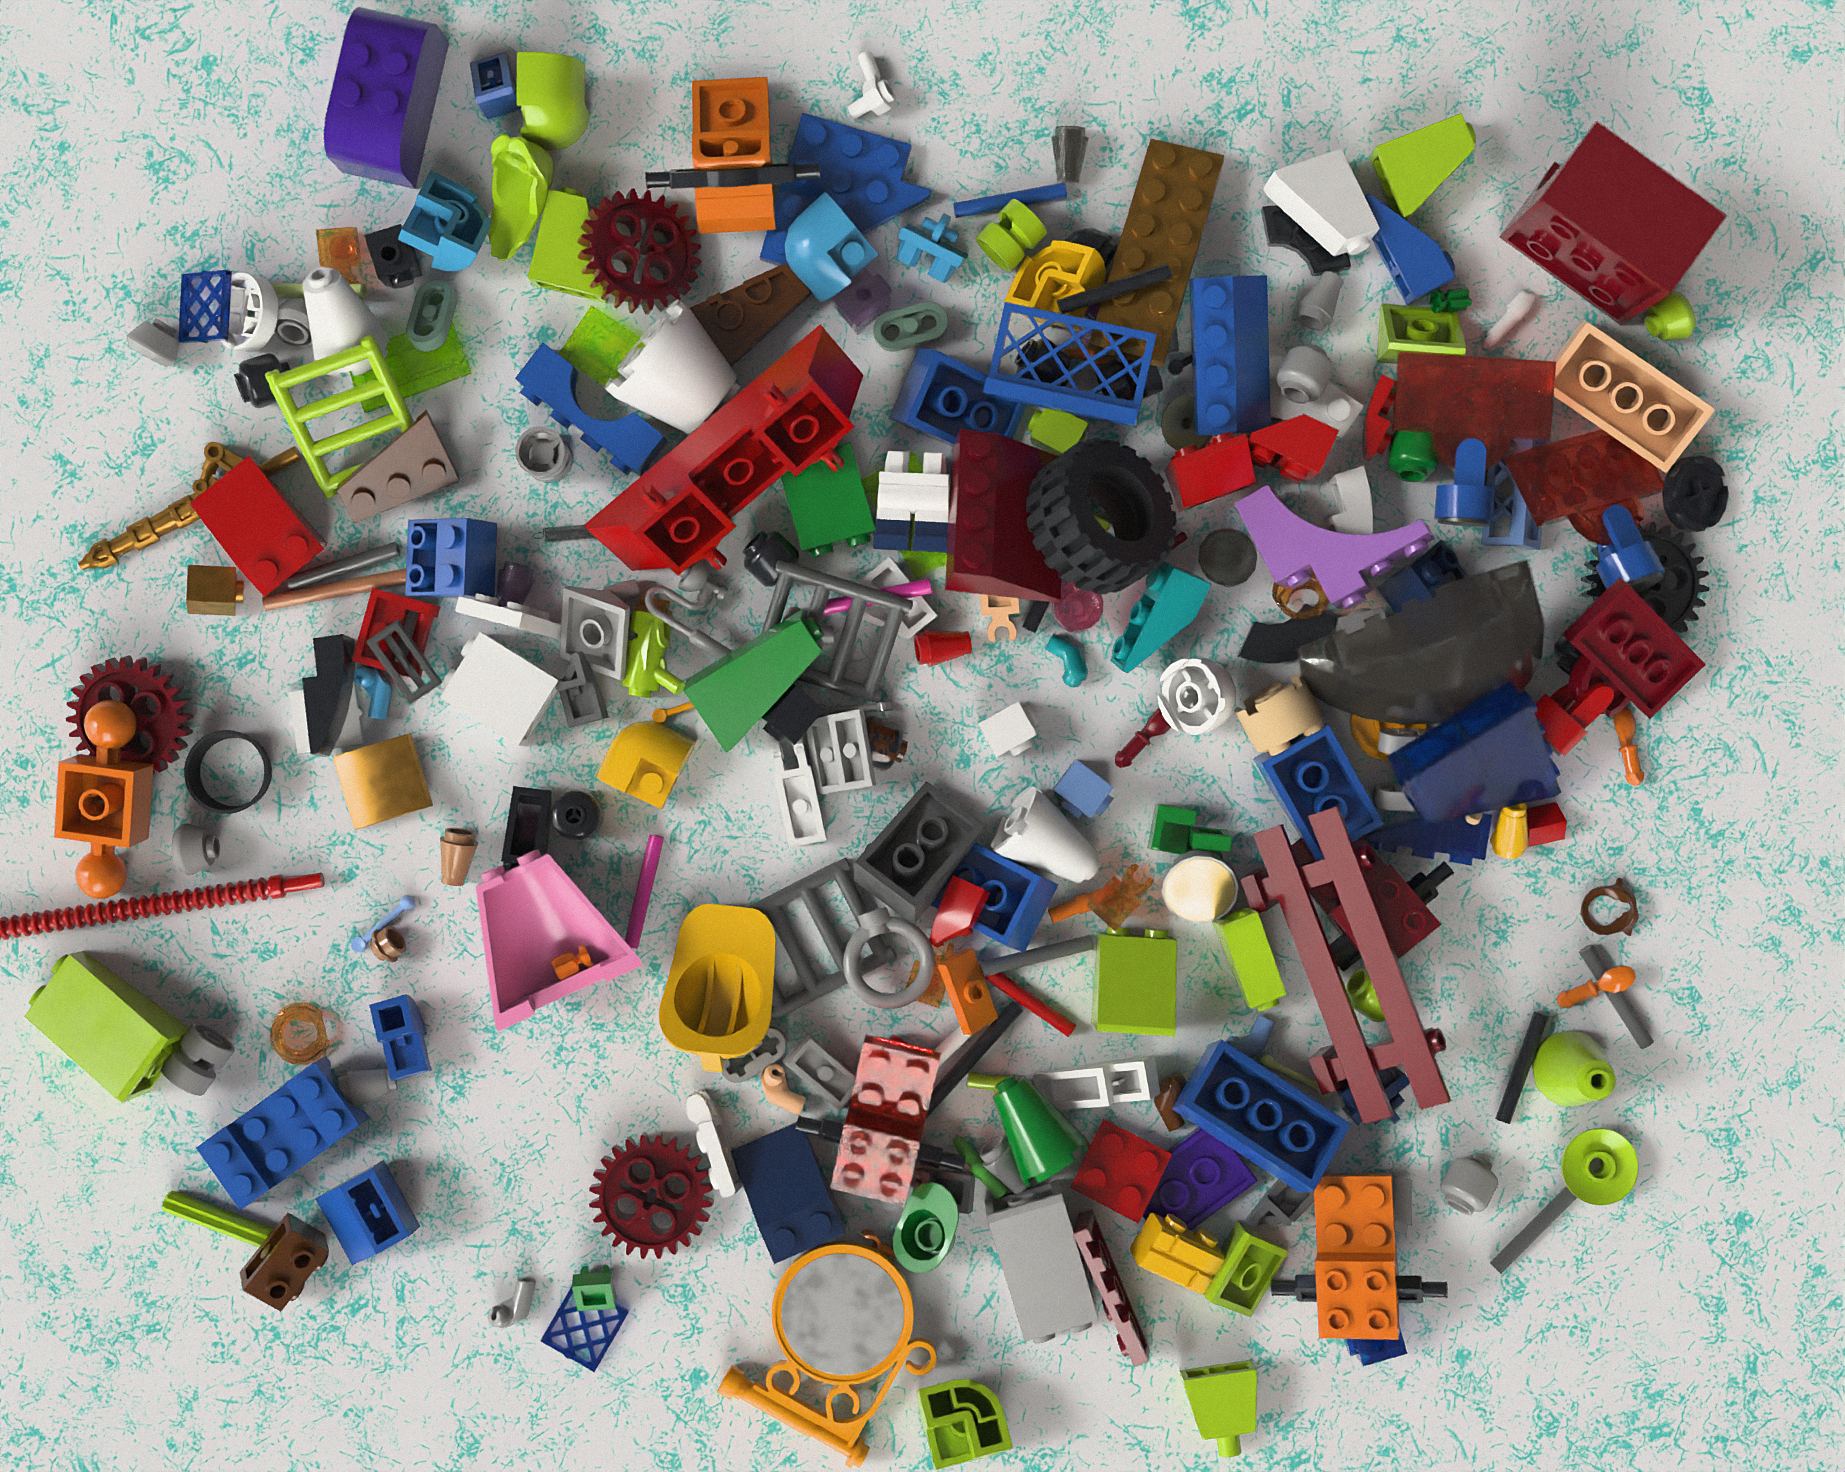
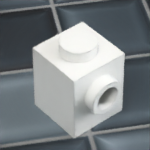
[977,701,1039,757]

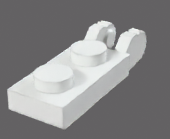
[771,737,827,848]
[685,1089,743,1198]

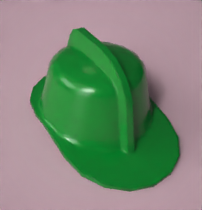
[893,1182,959,1273]

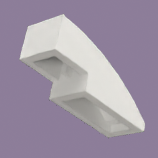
[1325,466,1373,535]
[1033,1056,1161,1110]

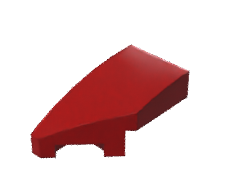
[929,875,990,948]

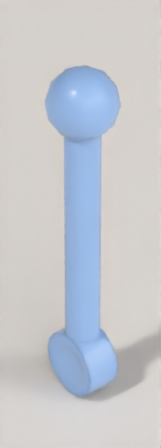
[351,895,415,952]

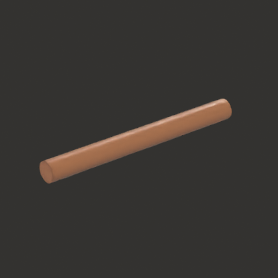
[262,568,406,611]

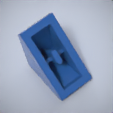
[470,52,521,120]

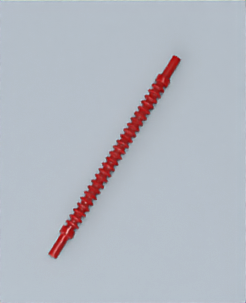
[0,872,325,940]

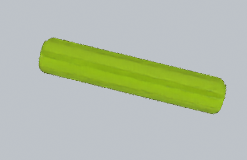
[162,1190,274,1247]

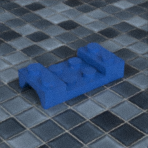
[196,1056,370,1210]

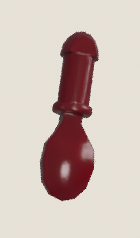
[1115,707,1171,768]

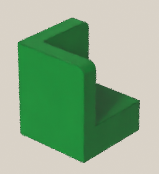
[1147,804,1197,855]

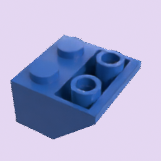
[405,518,497,599]
[315,1160,420,1265]

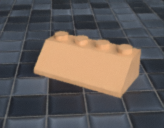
[1539,319,1716,473]

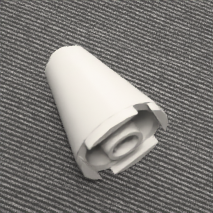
[303,267,390,378]
[991,786,1100,883]

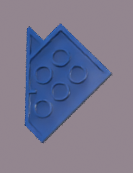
[759,113,931,269]

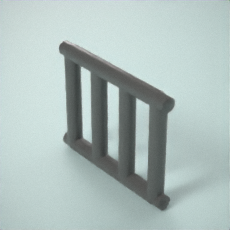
[761,560,913,703]
[747,857,897,1020]

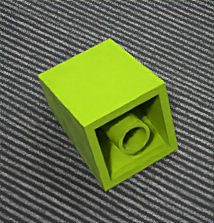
[1091,926,1177,1037]

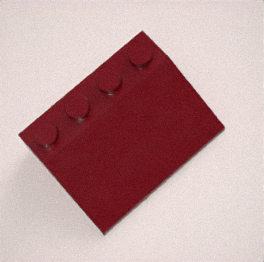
[945,429,1062,603]

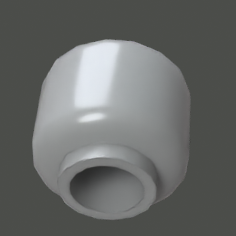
[1276,344,1334,404]
[1440,1155,1498,1215]

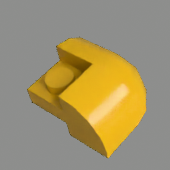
[1004,240,1106,331]
[596,721,697,809]

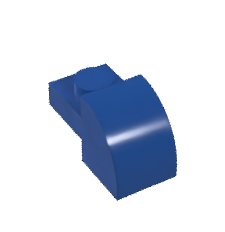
[369,994,432,1081]

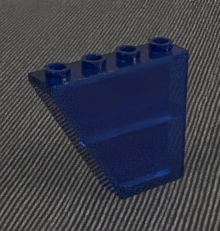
[1387,681,1561,825]

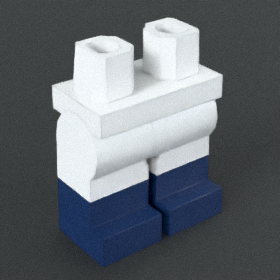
[873,451,951,553]

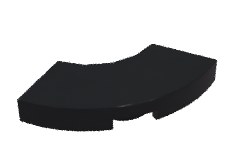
[1261,205,1351,276]
[1237,603,1337,664]

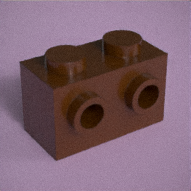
[240,1213,329,1312]

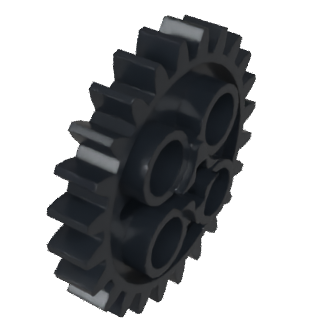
[1581,522,1709,633]

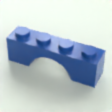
[515,343,668,477]

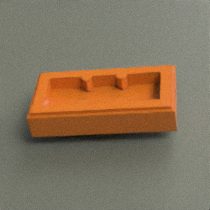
[938,949,998,1035]

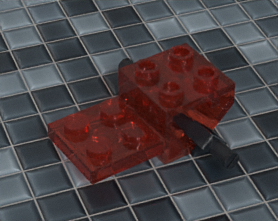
[795,1034,966,1207]

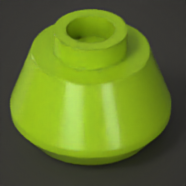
[1645,291,1696,341]

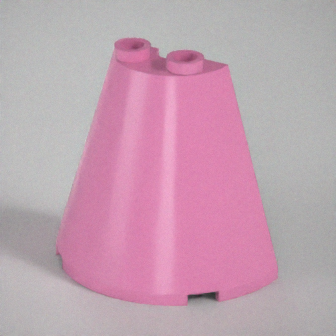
[476,849,642,1031]

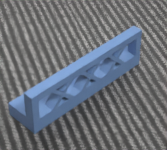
[1481,392,1554,550]

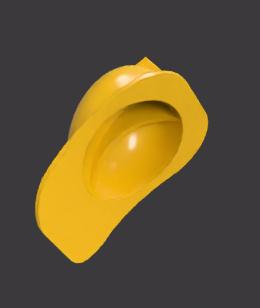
[659,904,776,1072]

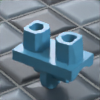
[896,213,968,283]

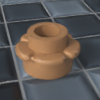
[370,926,406,963]

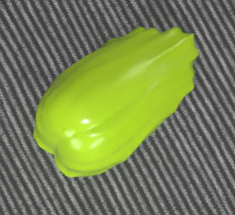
[488,133,555,261]

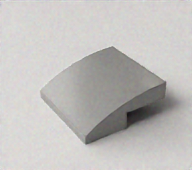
[806,709,876,795]

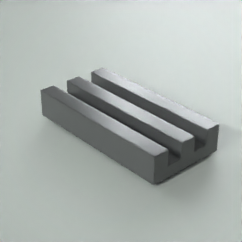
[366,620,442,705]

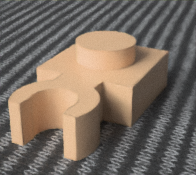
[980,594,1019,642]

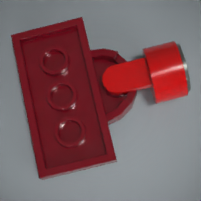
[1522,577,1706,756]

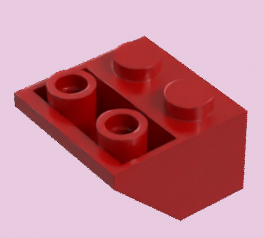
[1247,414,1340,484]
[1164,431,1256,512]

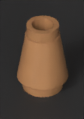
[440,828,478,886]

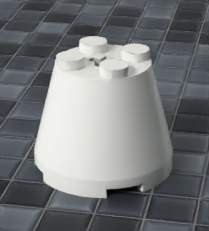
[604,299,741,434]

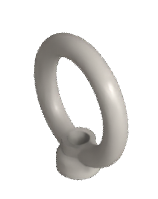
[843,907,935,1009]

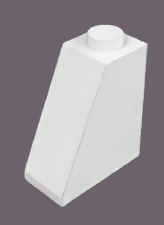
[1263,148,1380,257]

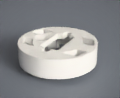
[214,273,278,352]

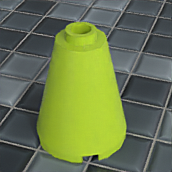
[1532,1031,1616,1107]

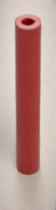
[979,960,1076,1037]

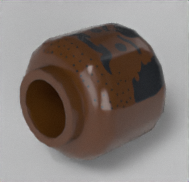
[865,716,908,771]

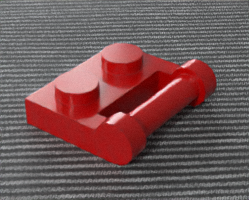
[352,588,441,677]

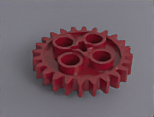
[577,188,702,315]
[66,655,194,775]
[589,1132,714,1259]

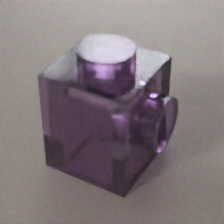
[831,269,892,335]

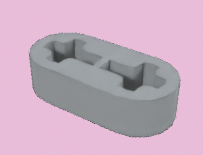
[722,1026,787,1083]

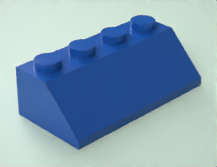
[1189,275,1271,436]

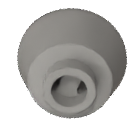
[274,298,312,347]
[127,318,179,367]
[172,823,220,875]

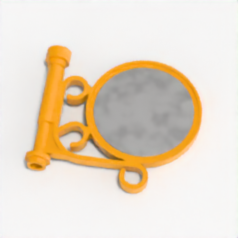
[717,1241,937,1468]

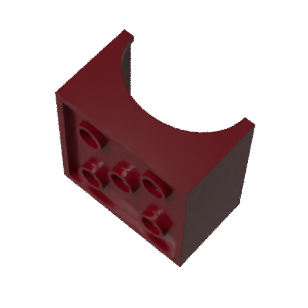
[1499,121,1727,325]

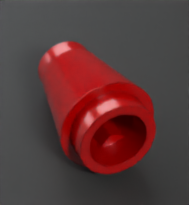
[914,630,972,667]

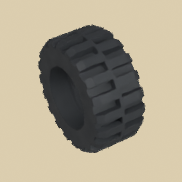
[1026,438,1177,594]

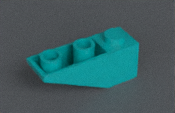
[1110,561,1212,673]

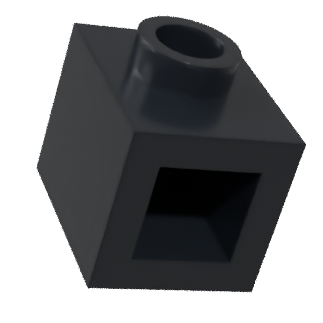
[364,224,423,289]
[761,684,824,745]

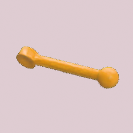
[652,701,695,723]

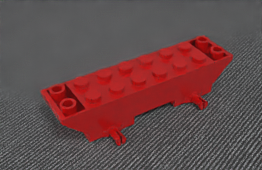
[584,324,863,576]

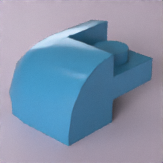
[398,171,492,271]
[784,192,878,302]

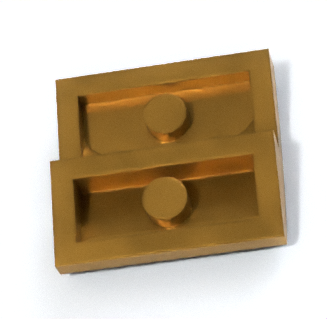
[333,733,433,830]

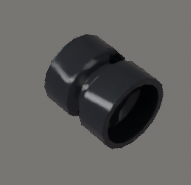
[1094,358,1163,401]

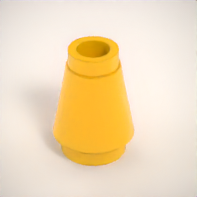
[1490,799,1528,859]

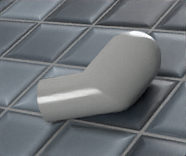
[488,1278,536,1328]

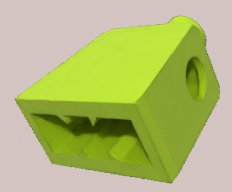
[1179,1359,1257,1457]

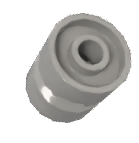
[515,426,573,483]
[161,1023,235,1096]

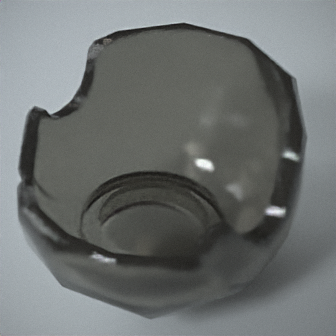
[1197,527,1258,587]

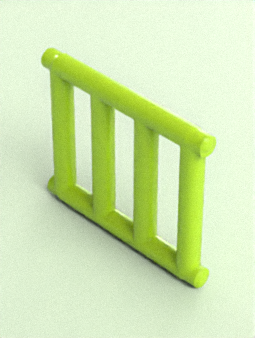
[265,334,414,498]

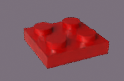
[1070,1119,1172,1224]

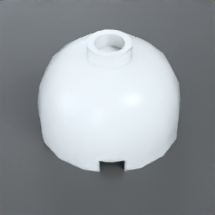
[1158,658,1236,735]

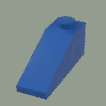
[1364,193,1456,306]

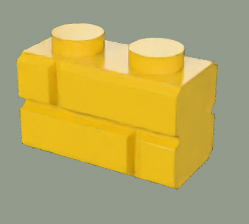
[1130,1213,1225,1294]

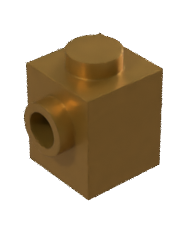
[186,565,244,616]

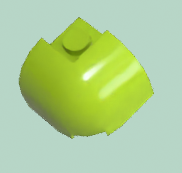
[517,52,590,151]
[917,1379,1013,1471]

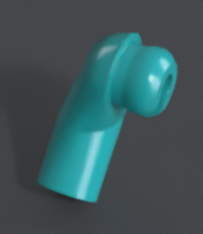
[1045,633,1088,688]

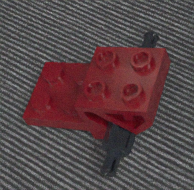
[1291,837,1454,972]

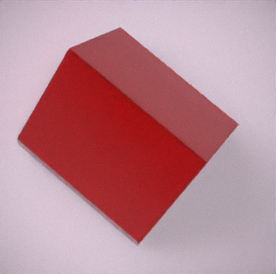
[1526,802,1567,847]

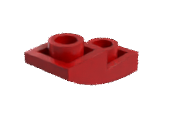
[1362,375,1397,462]

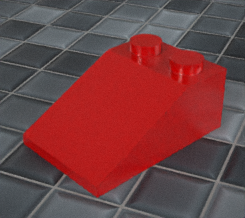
[189,455,327,597]

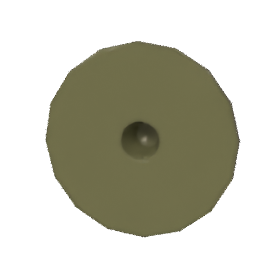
[1161,395,1209,451]

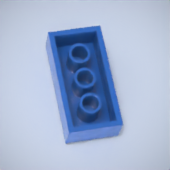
[1172,1039,1351,1193]

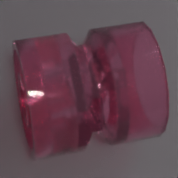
[1051,582,1104,634]

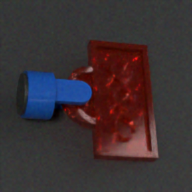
[1392,352,1556,526]
[1505,429,1665,593]

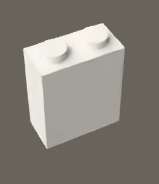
[440,632,560,746]

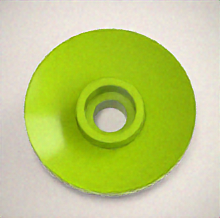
[1561,1128,1639,1206]

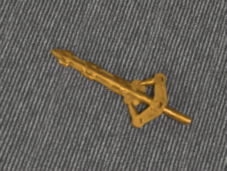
[78,442,302,570]

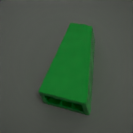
[683,609,825,752]

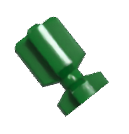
[1429,288,1472,314]

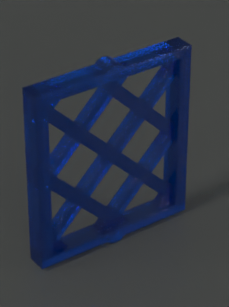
[178,270,232,343]
[540,1286,629,1372]

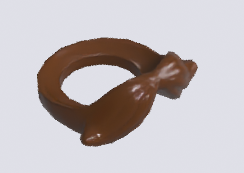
[1580,878,1639,936]

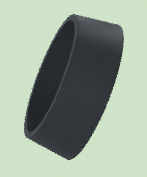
[184,730,272,814]

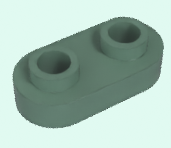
[406,280,457,352]
[873,301,948,352]

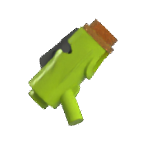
[621,596,685,698]

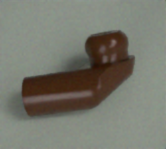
[1154,1073,1187,1132]

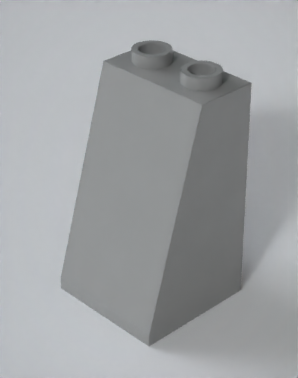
[984,1180,1099,1343]

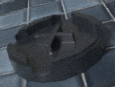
[1662,455,1729,532]

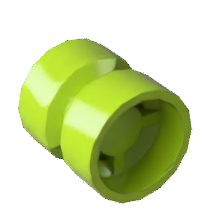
[975,199,1047,273]

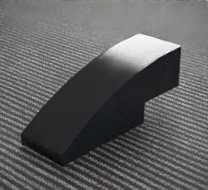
[302,634,355,757]
[501,786,552,871]

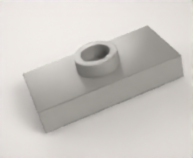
[783,1032,865,1112]

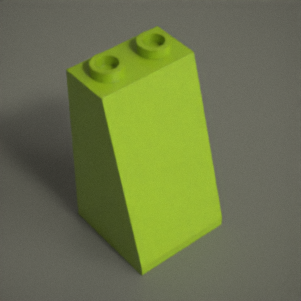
[24,951,189,1103]

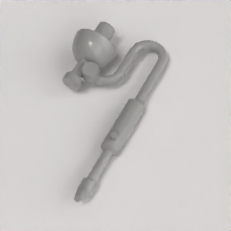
[645,560,732,660]

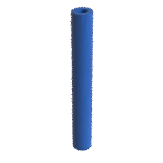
[953,182,1067,218]

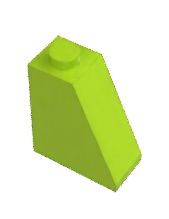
[1369,113,1476,220]
[527,187,609,304]
[1212,907,1287,1011]

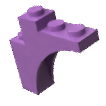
[1235,485,1435,610]

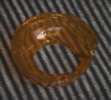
[1272,572,1331,620]
[270,1002,330,1065]

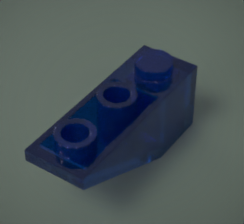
[1364,808,1492,866]

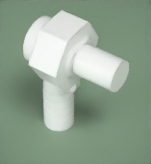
[848,51,896,119]

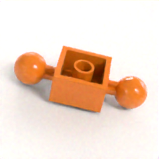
[54,700,154,899]

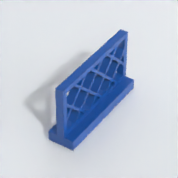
[983,302,1157,428]

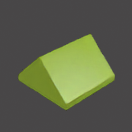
[1376,304,1466,368]
[1204,1221,1289,1317]

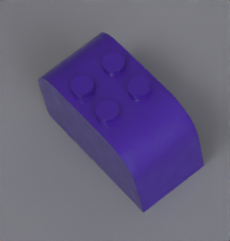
[324,7,449,189]

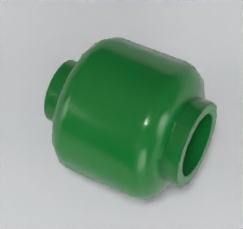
[1388,423,1441,483]

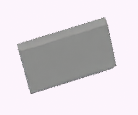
[559,586,630,680]

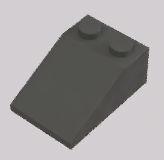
[854,781,986,925]

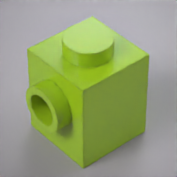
[1027,408,1089,456]

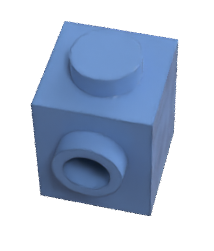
[1052,760,1114,819]

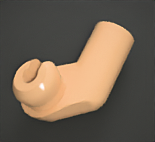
[761,1064,806,1115]

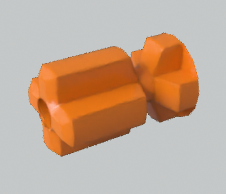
[551,945,593,980]

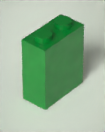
[781,442,876,558]

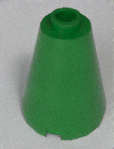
[993,1074,1091,1187]

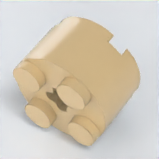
[1234,673,1325,756]

